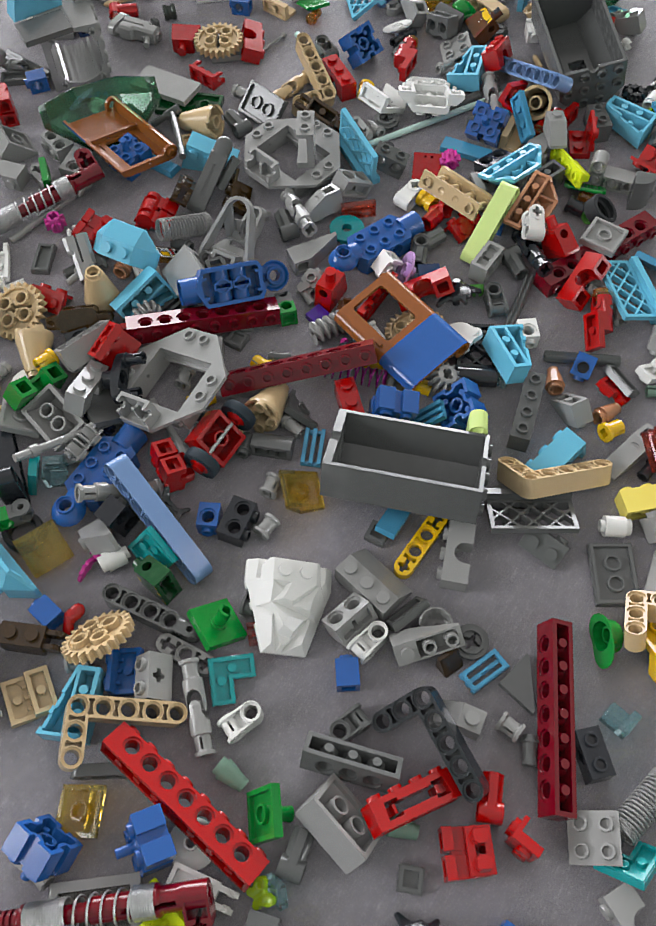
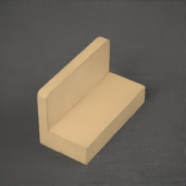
[262,0,296,21]
[498,114,522,153]

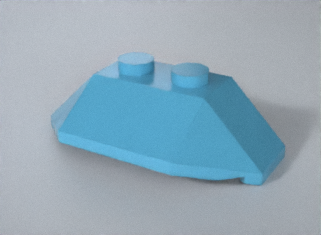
[478,142,542,186]
[93,218,160,270]
[0,543,43,599]

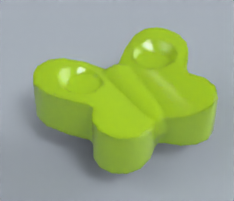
[246,875,277,911]

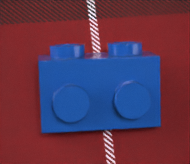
[103,647,144,697]

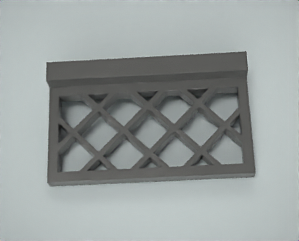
[484,488,580,534]

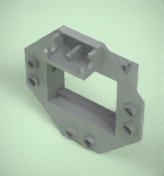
[244,118,341,197]
[116,327,229,433]

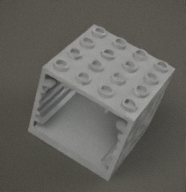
[33,0,112,92]

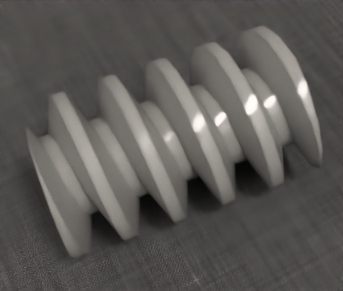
[308,309,345,345]

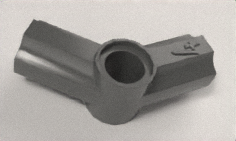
[412,227,447,271]

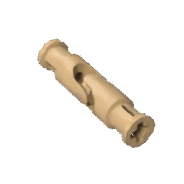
[273,69,311,100]

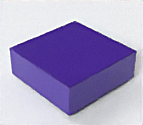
[305,304,329,322]

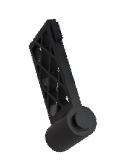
[456,323,498,387]

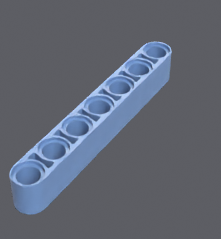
[499,56,573,93]
[104,454,213,585]

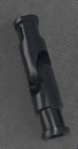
[511,229,553,277]

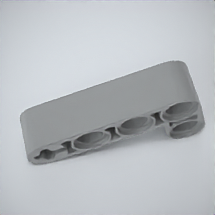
[587,150,656,198]

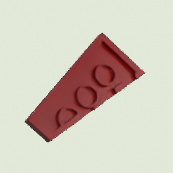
[357,271,399,322]

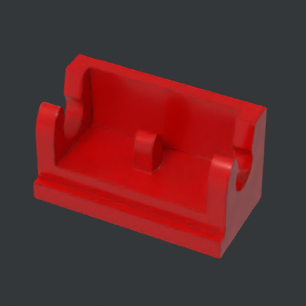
[189,60,225,91]

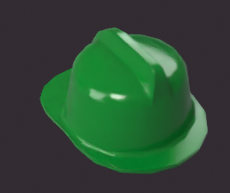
[452,0,476,21]
[589,613,624,669]

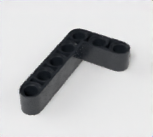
[0,431,31,505]
[372,685,489,803]

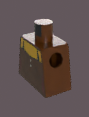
[465,7,503,45]

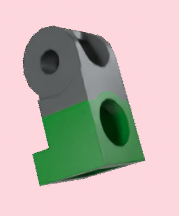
[274,291,298,327]
[0,498,35,532]

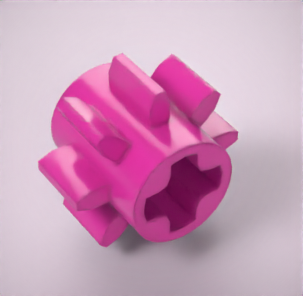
[439,149,461,170]
[43,211,67,233]

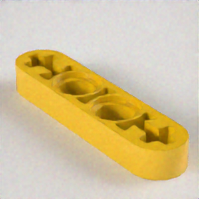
[394,516,448,579]

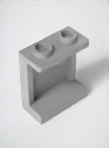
[296,110,316,168]
[161,244,204,297]

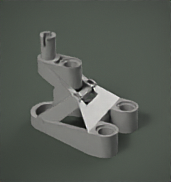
[198,196,271,268]

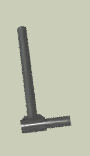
[151,104,186,160]

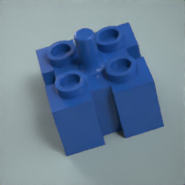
[338,20,384,70]
[464,100,510,148]
[109,132,153,182]
[432,377,489,431]
[368,384,420,421]
[114,803,177,878]
[1,814,83,883]

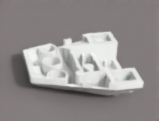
[398,76,465,117]
[244,557,332,658]

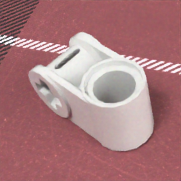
[393,179,422,212]
[521,204,546,242]
[346,621,388,665]
[217,700,264,745]

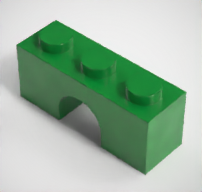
[2,361,68,411]

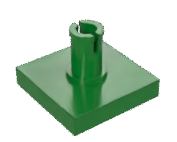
[186,598,248,652]
[246,783,295,845]

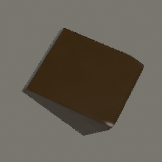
[436,648,463,678]

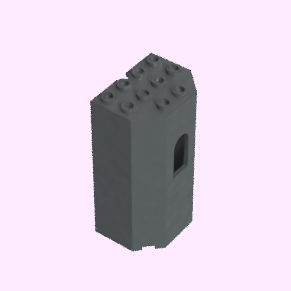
[531,0,628,108]
[320,408,493,525]

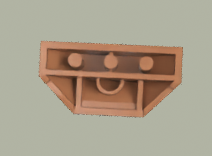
[502,170,558,230]

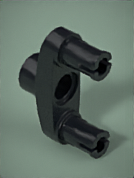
[101,351,147,404]

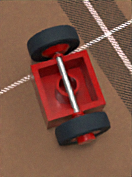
[184,399,256,479]

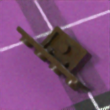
[222,168,253,228]

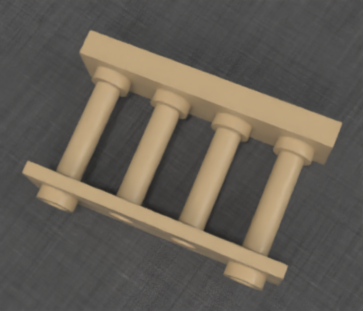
[417,166,493,221]

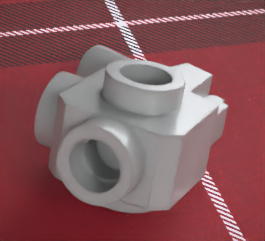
[295,268,324,306]

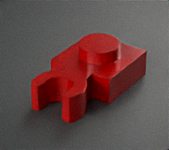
[595,376,631,407]

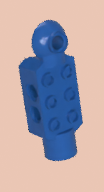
[328,211,424,275]
[177,260,289,309]
[51,423,148,527]

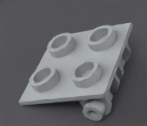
[439,31,472,61]
[63,422,103,465]
[567,810,623,867]

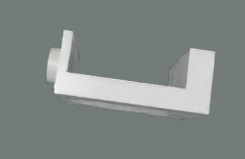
[358,82,408,114]

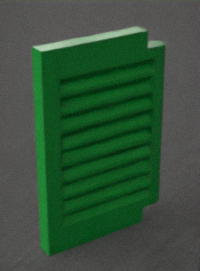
[296,0,330,11]
[564,180,606,195]

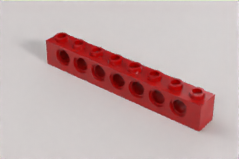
[100,721,270,893]

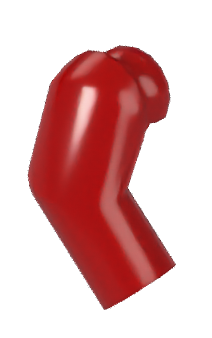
[62,603,86,635]

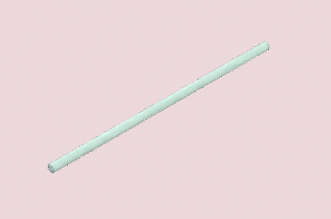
[369,91,503,147]

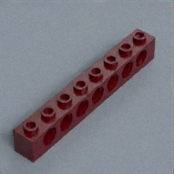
[533,210,656,298]
[125,296,280,344]
[220,339,377,397]
[537,618,577,821]

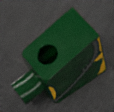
[132,555,182,605]

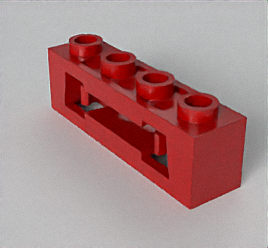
[360,765,462,840]

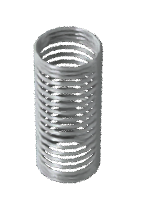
[155,212,213,242]
[617,767,656,846]

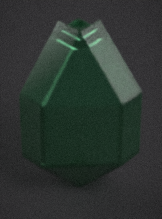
[38,76,162,151]

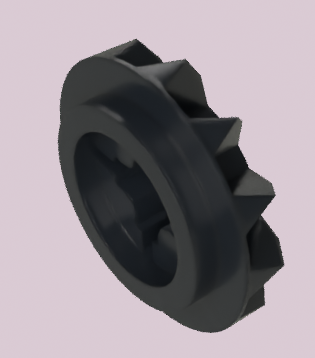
[621,83,648,103]

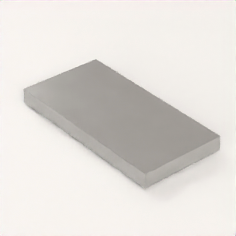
[131,65,202,107]

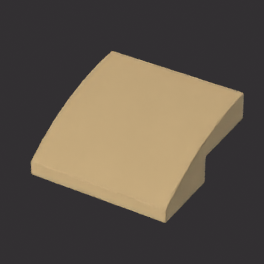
[0,665,58,729]

